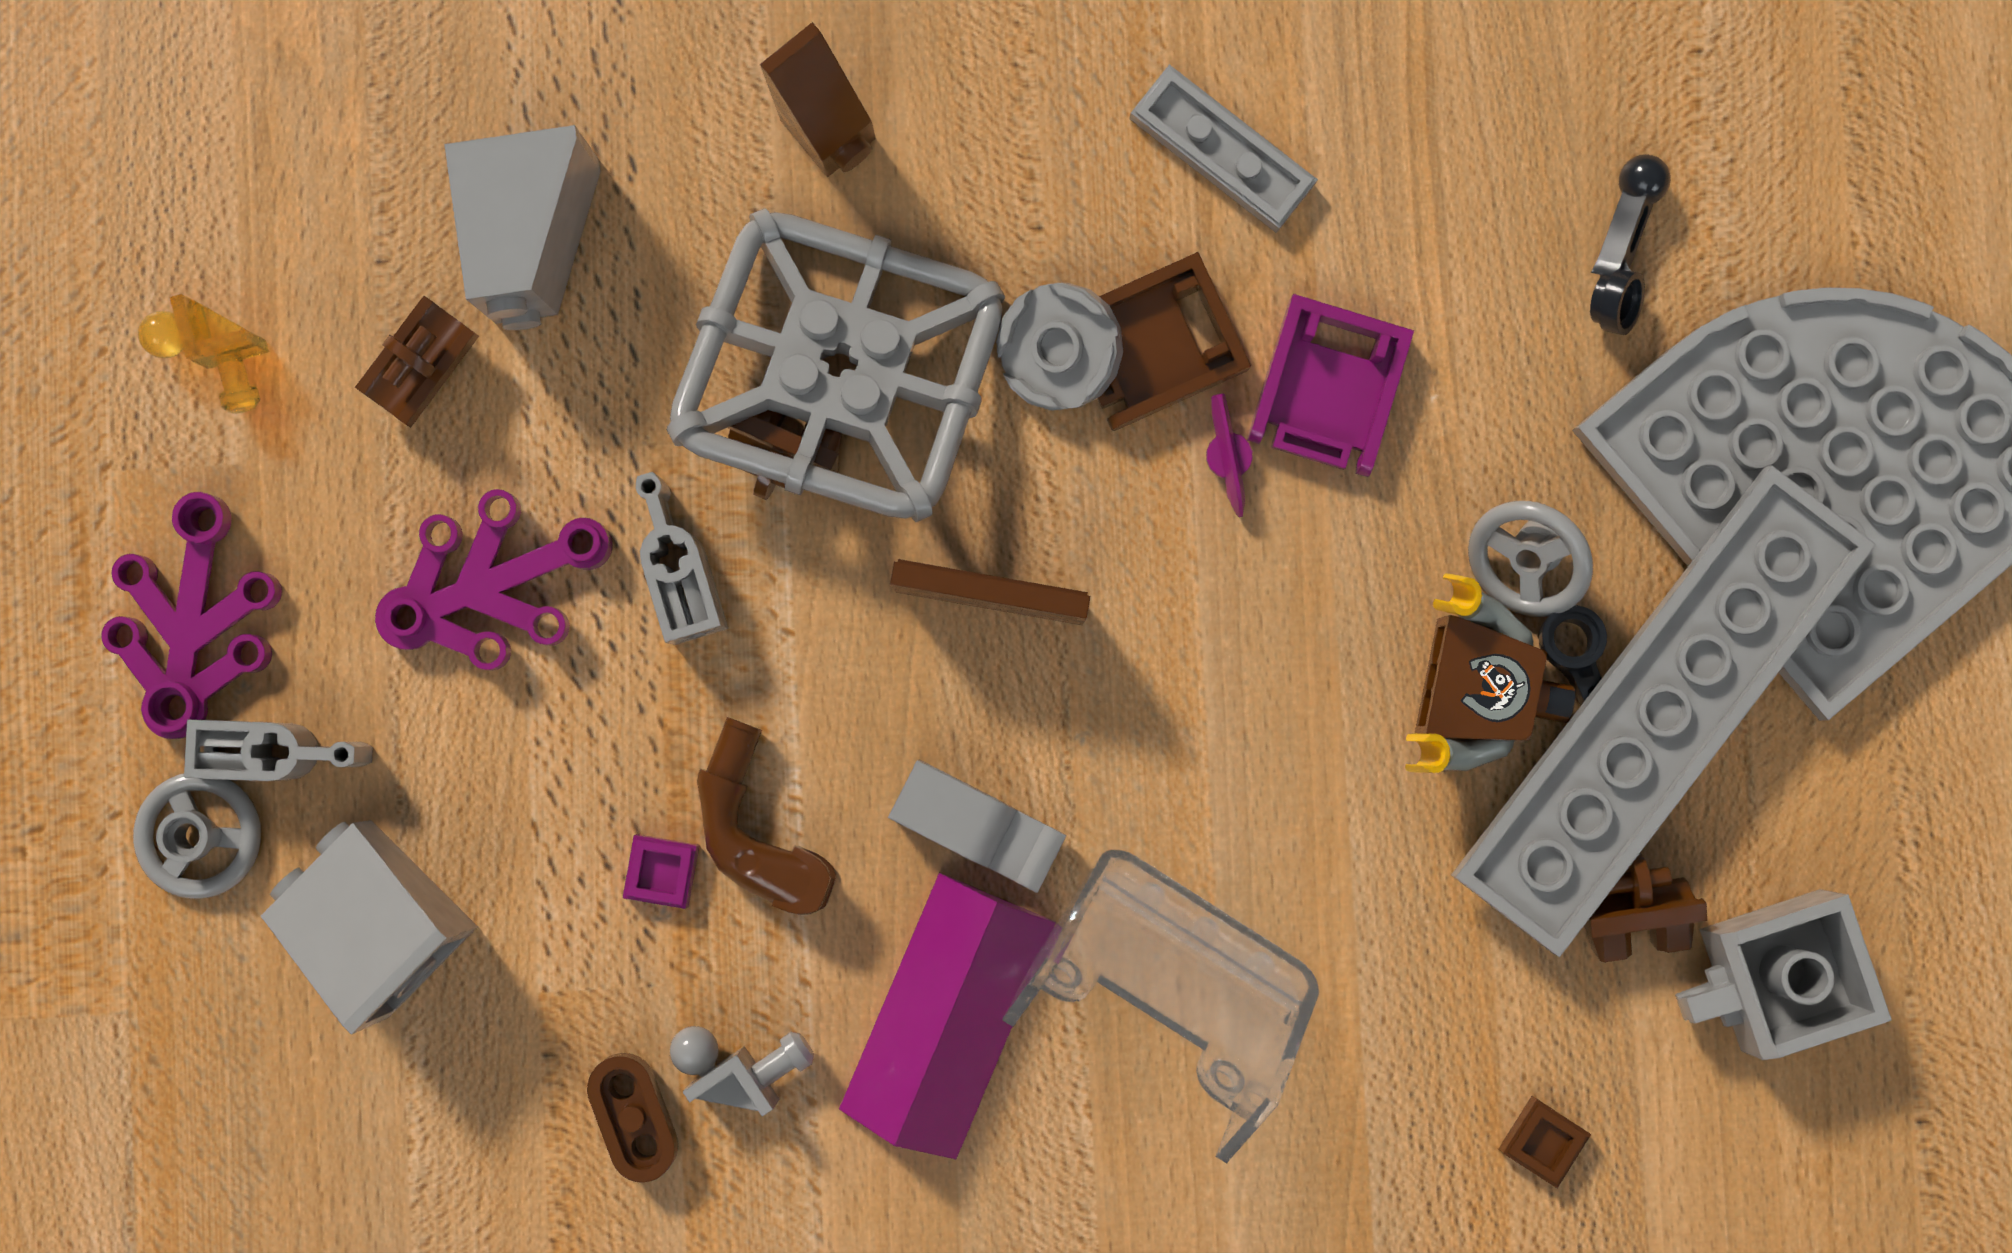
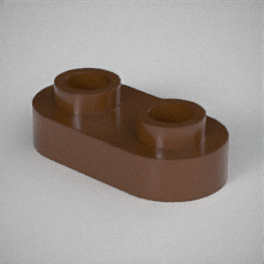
[587,1053,678,1183]

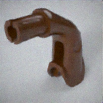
[697,717,836,915]

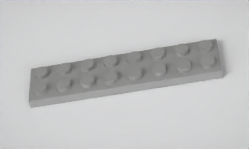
[1451,466,1877,957]

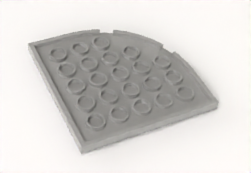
[1572,288,2012,721]

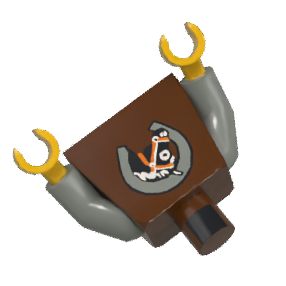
[1405,573,1576,773]

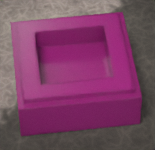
[622,834,699,909]

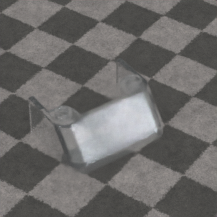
[1002,850,1319,1164]

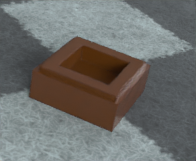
[1498,1096,1591,1189]

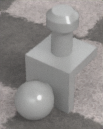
[670,1026,814,1117]

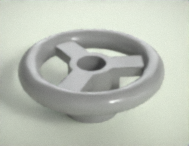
[1468,501,1593,617]
[133,773,261,899]

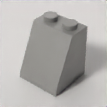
[444,125,601,330]
[261,820,478,1035]

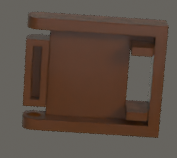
[1097,252,1251,431]

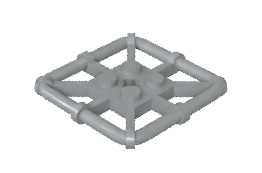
[666,208,1005,522]

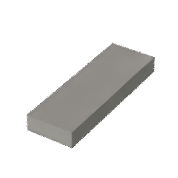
[1130,64,1318,233]

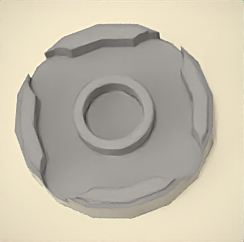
[996,283,1123,410]

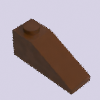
[760,22,876,178]

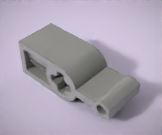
[636,472,729,645]
[184,720,373,781]
[888,759,1067,893]

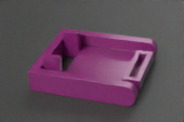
[1247,294,1414,477]

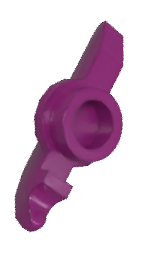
[1206,393,1252,517]

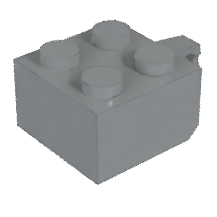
[1675,889,1892,1060]

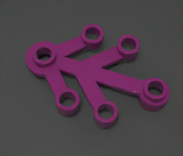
[375,489,613,670]
[101,492,282,739]

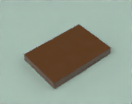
[890,559,1091,625]

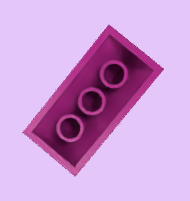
[839,872,1056,1160]

